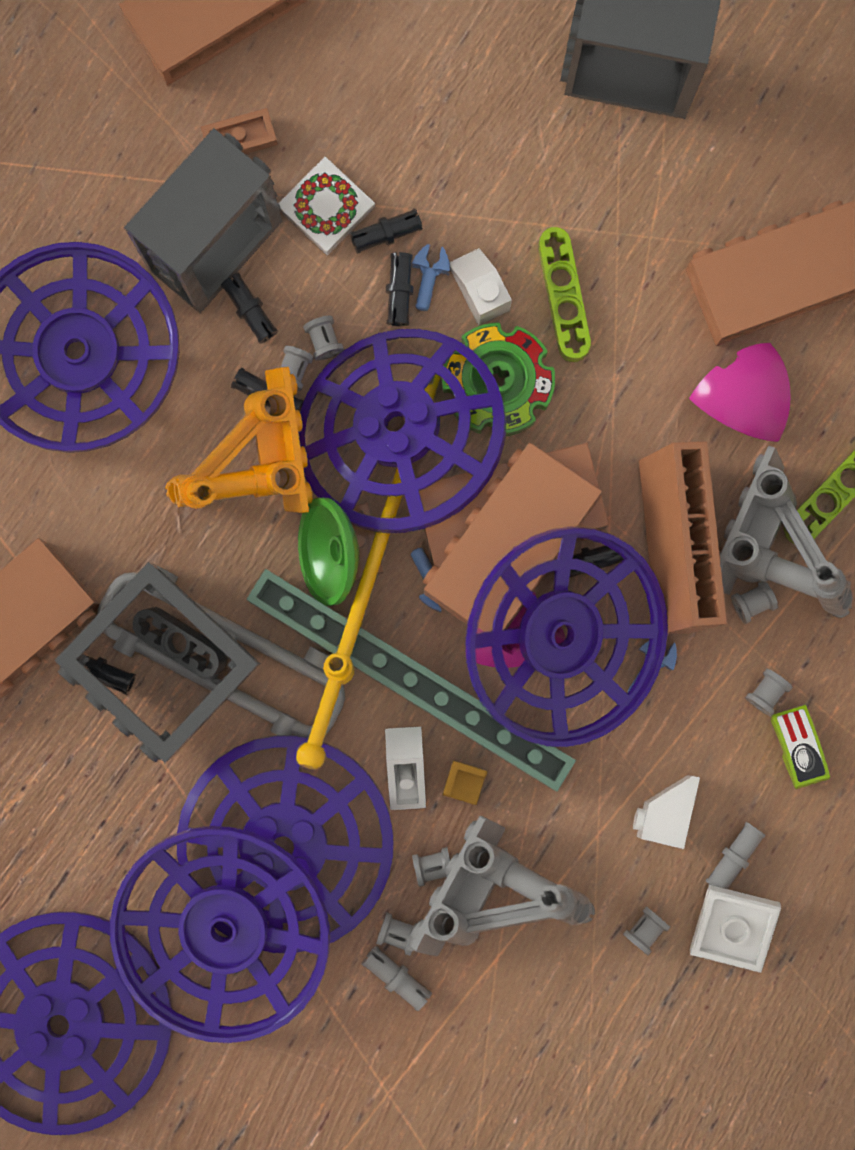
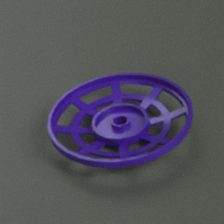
[0,242,180,453]
[298,329,507,533]
[465,527,668,747]
[177,735,394,953]
[110,826,330,1043]
[0,911,172,1135]

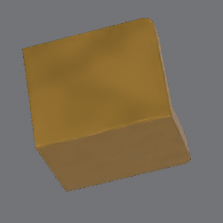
[442,760,488,805]

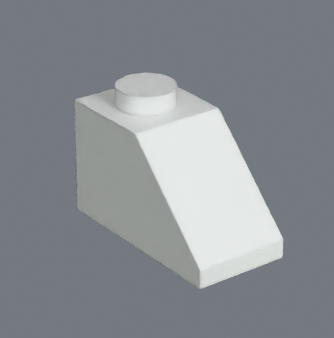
[449,248,512,326]
[385,727,426,810]
[633,775,700,849]

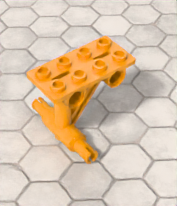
[165,367,312,513]

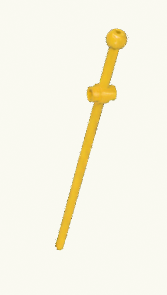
[296,374,441,770]

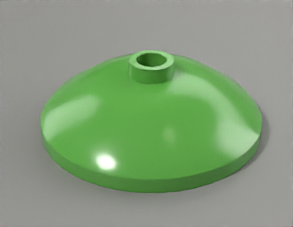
[298,497,359,606]

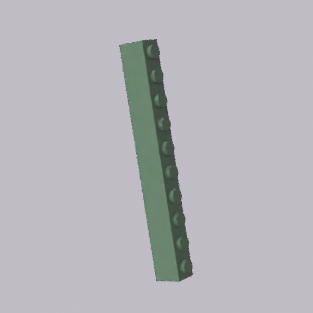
[246,569,576,792]

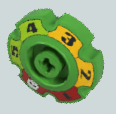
[442,323,555,436]

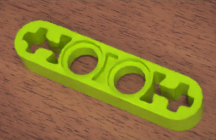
[538,227,591,362]
[783,450,855,544]

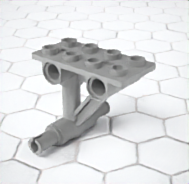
[719,446,853,618]
[410,816,595,956]

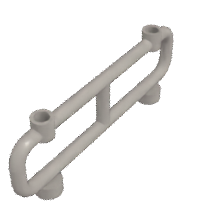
[97,564,345,738]

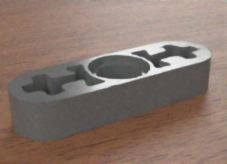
[133,607,227,678]

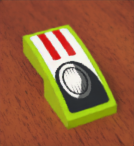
[771,705,830,789]

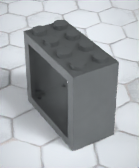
[560,0,721,119]
[124,128,282,313]
[55,562,261,763]

